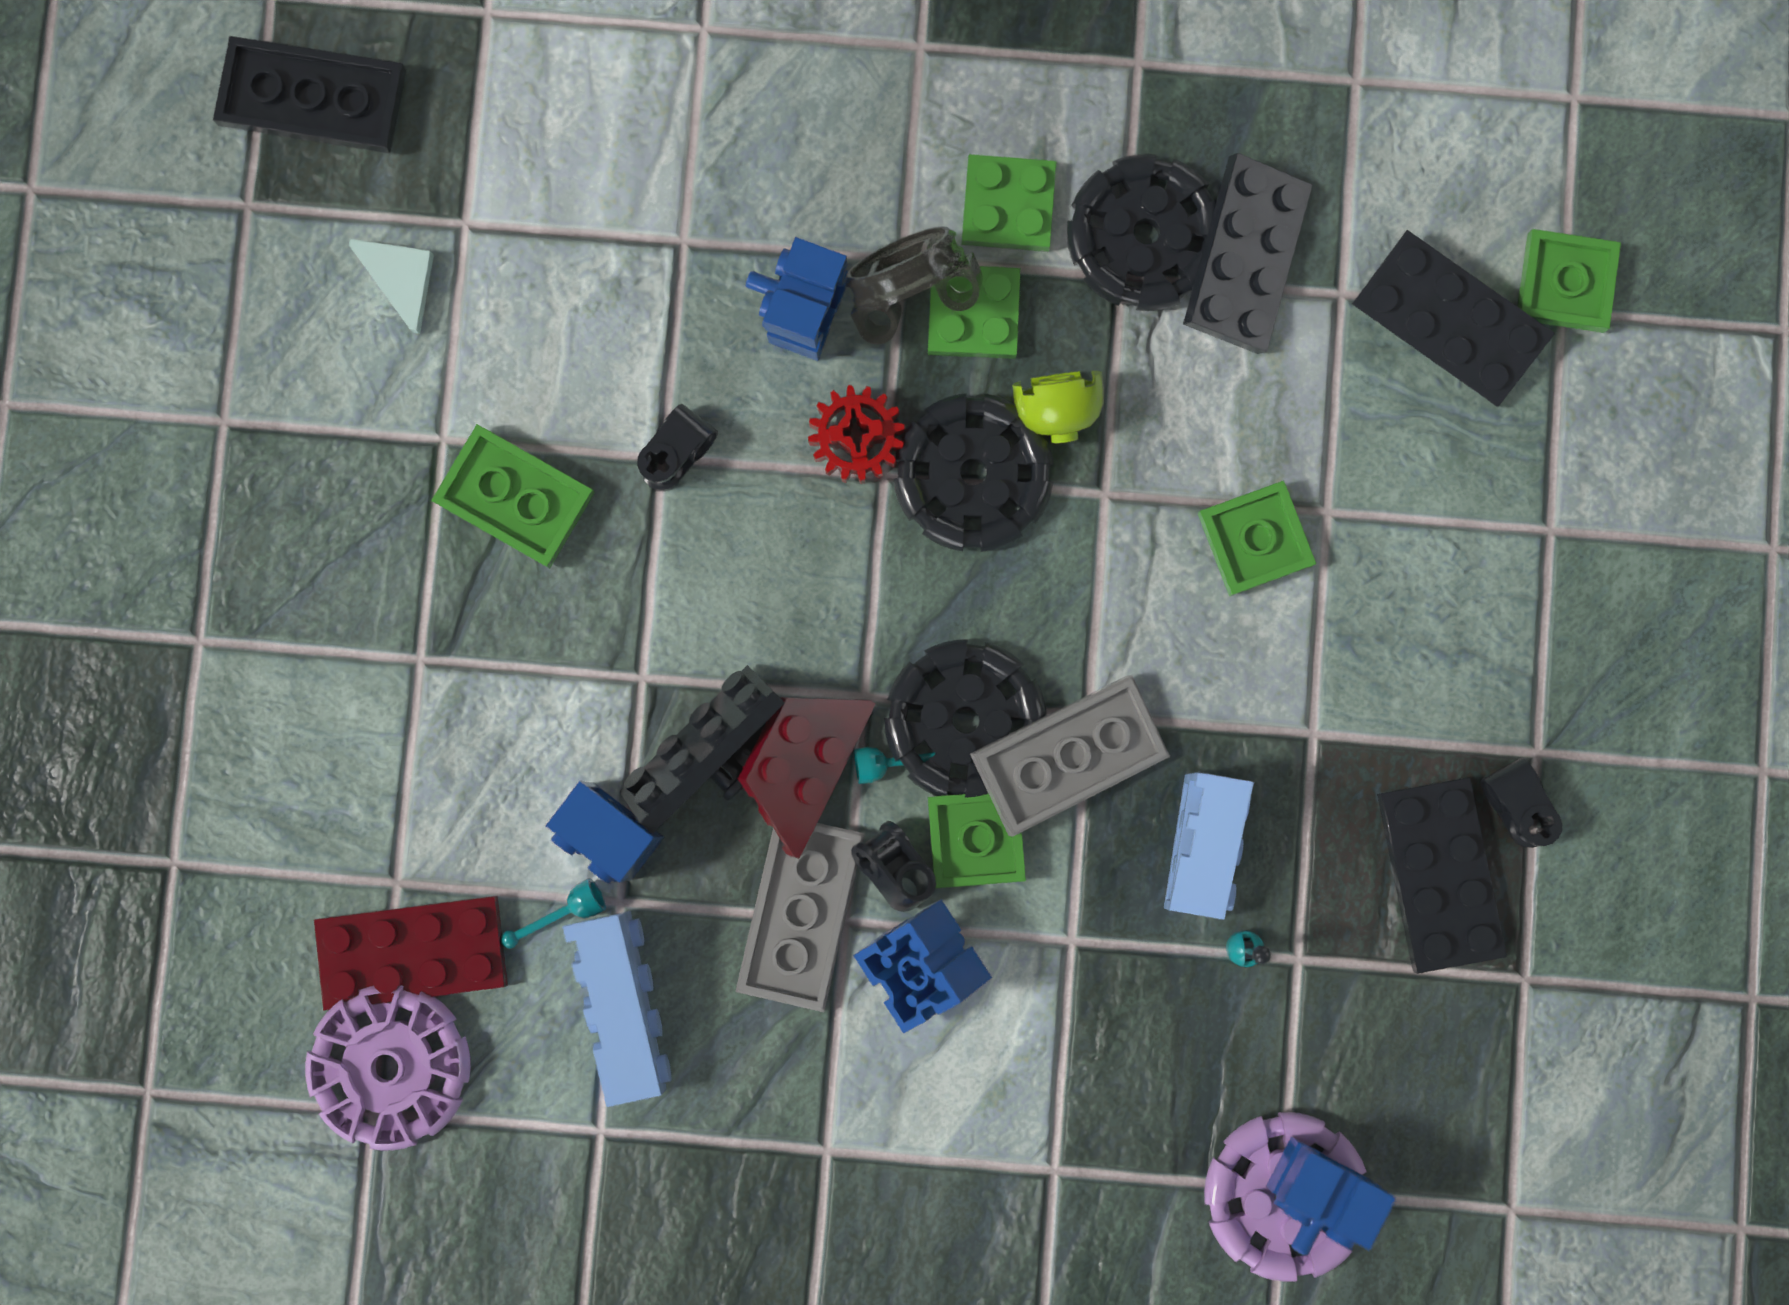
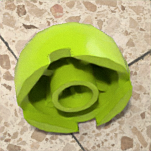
[1012,371,1104,443]

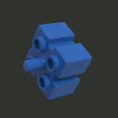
[746,237,849,361]
[853,899,992,1034]
[1266,1136,1396,1256]

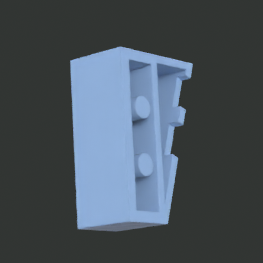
[1164,772,1254,920]

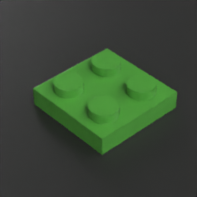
[961,154,1056,252]
[1517,229,1621,333]
[928,264,1020,359]
[1198,480,1316,597]
[927,794,1026,888]

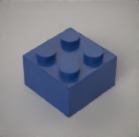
[545,781,665,884]

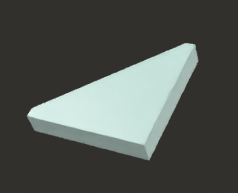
[349,239,434,334]

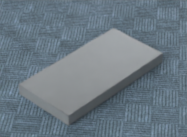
[970,675,1170,837]
[735,823,865,1012]

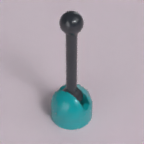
[1226,930,1271,968]

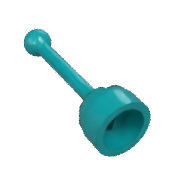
[854,747,935,784]
[501,878,606,949]

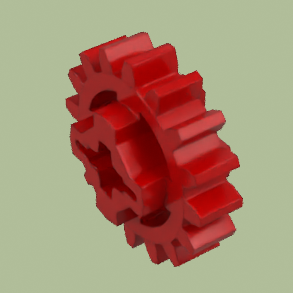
[808,385,905,484]

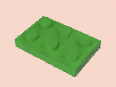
[431,424,595,569]

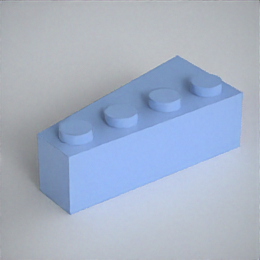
[562,911,672,1107]

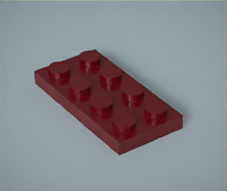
[314,896,508,1011]

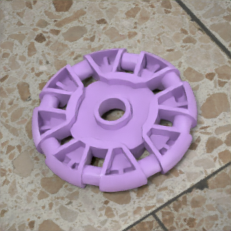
[305,986,471,1151]
[1204,1112,1367,1282]

